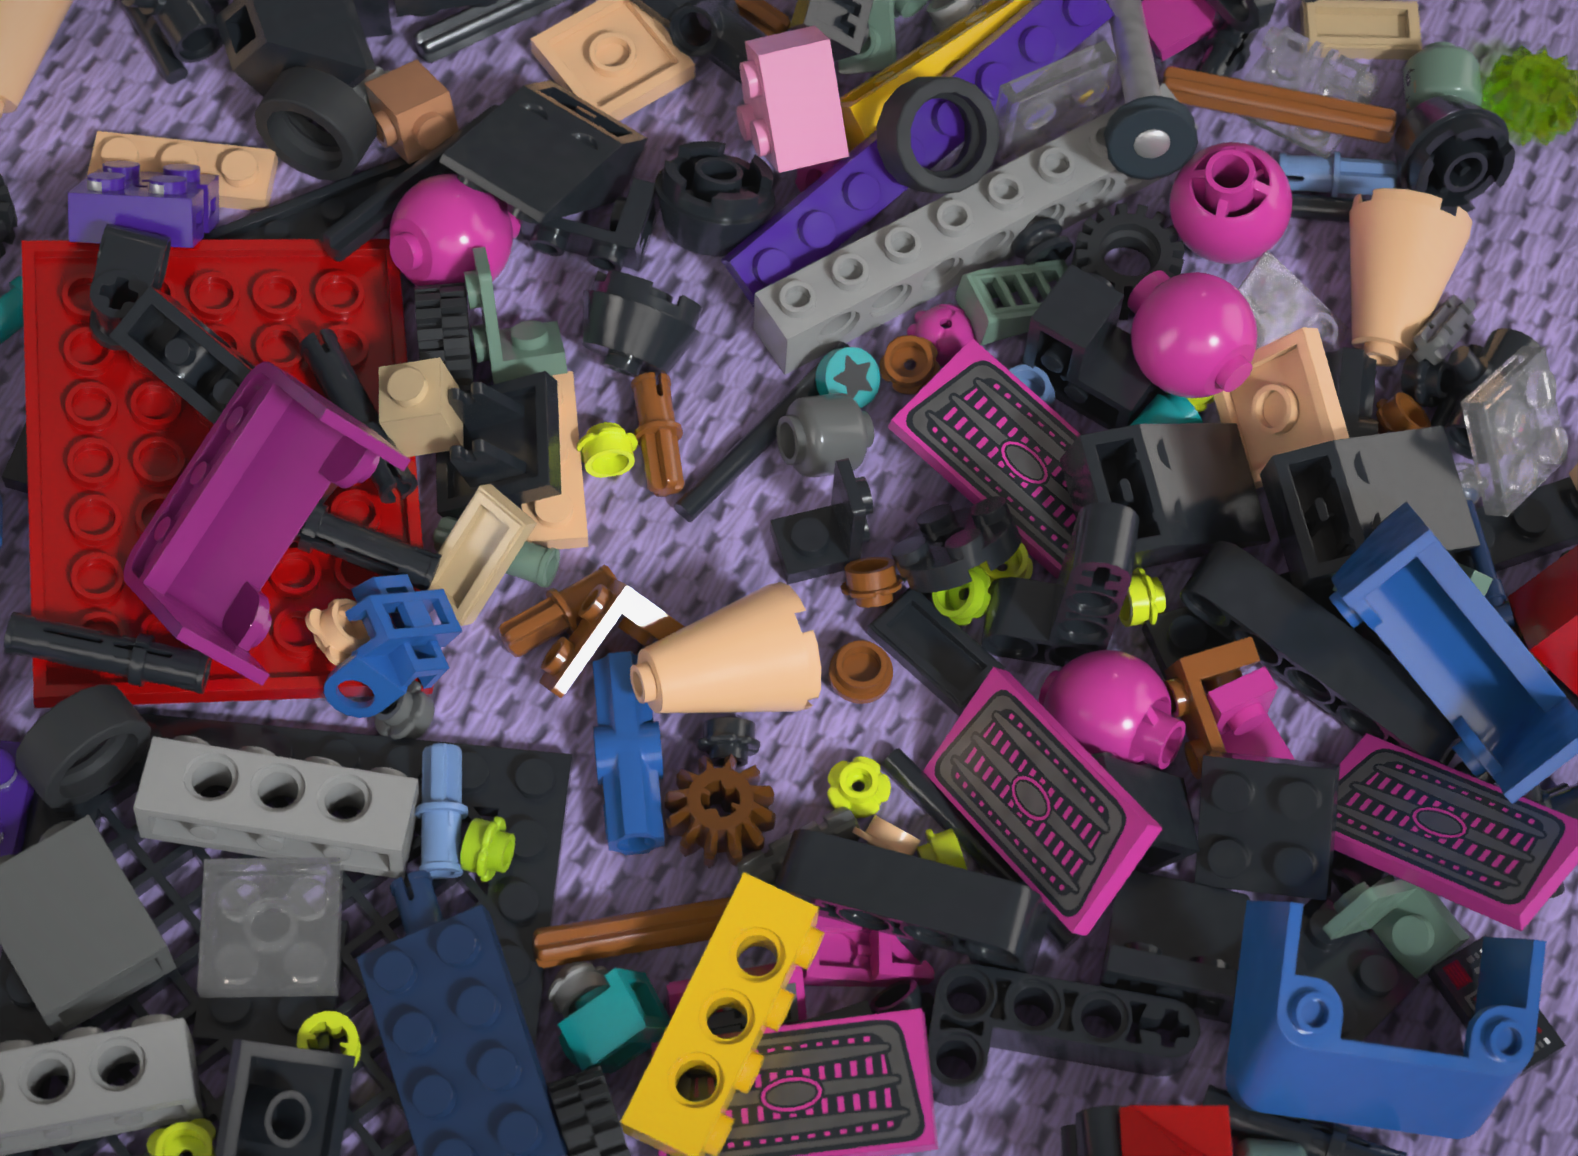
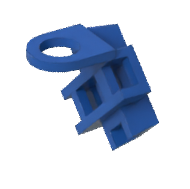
[324,574,463,718]

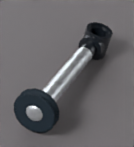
[1104,0,1198,180]

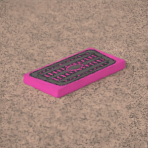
[888,338,1081,579]
[923,667,1163,936]
[1334,733,1578,932]
[651,1008,938,1156]

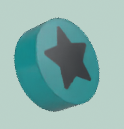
[816,347,880,408]

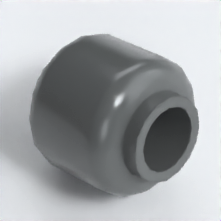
[777,393,874,478]

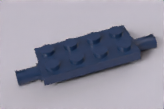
[356,870,570,1156]

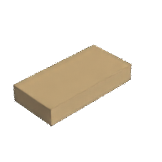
[1299,0,1422,60]
[429,484,537,626]

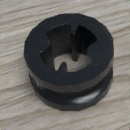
[1011,218,1074,266]

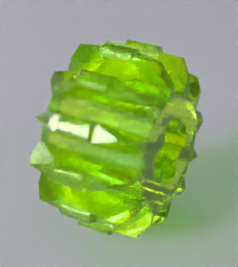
[1482,44,1578,147]

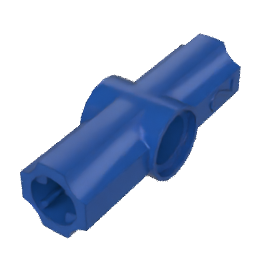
[592,651,665,855]

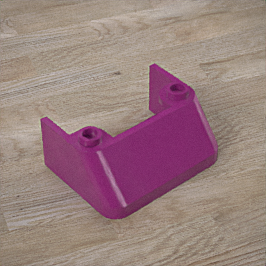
[124,361,411,686]

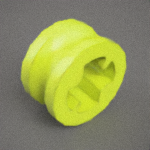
[296,1011,361,1068]

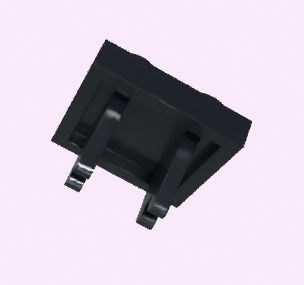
[436,371,562,519]

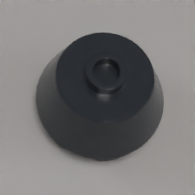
[1394,95,1515,216]
[655,141,776,256]
[582,270,702,378]

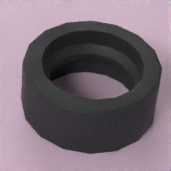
[254,66,377,181]
[877,76,999,194]
[16,684,151,808]

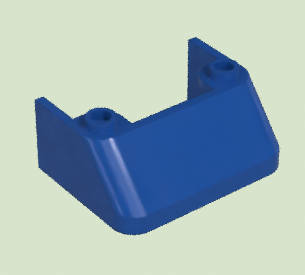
[1329,501,1578,804]
[1225,900,1547,1139]

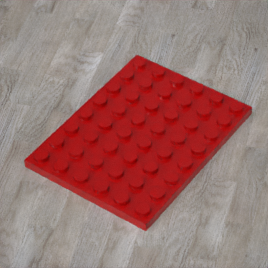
[21,239,434,708]

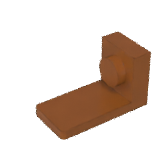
[539,577,685,698]
[1164,636,1260,779]

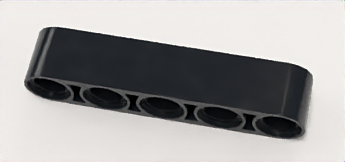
[1179,541,1462,766]

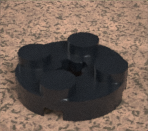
[891,496,1022,593]

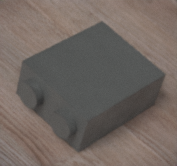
[0,815,176,1038]

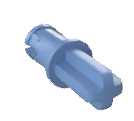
[1278,151,1398,197]
[415,743,468,879]

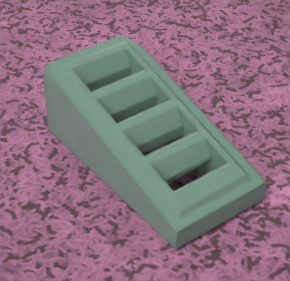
[955,259,1068,346]

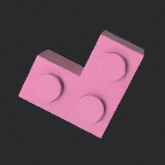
[737,25,849,173]

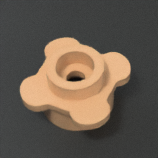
[305,599,370,666]
[852,815,921,856]

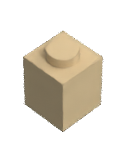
[379,357,464,457]

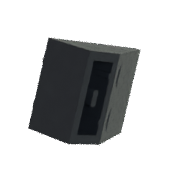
[439,80,648,224]
[1059,423,1271,570]
[1260,425,1480,593]

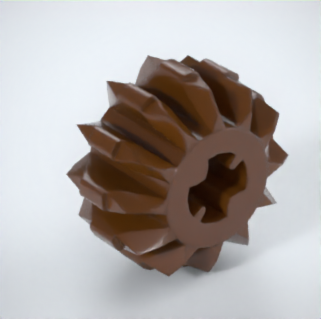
[665,753,776,868]

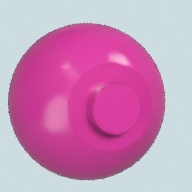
[1170,142,1292,264]
[389,174,521,295]
[1128,270,1257,398]
[1039,650,1186,769]

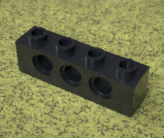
[109,286,338,504]

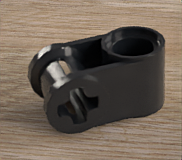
[90,223,171,351]

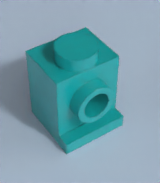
[558,968,671,1074]

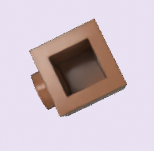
[364,59,459,164]

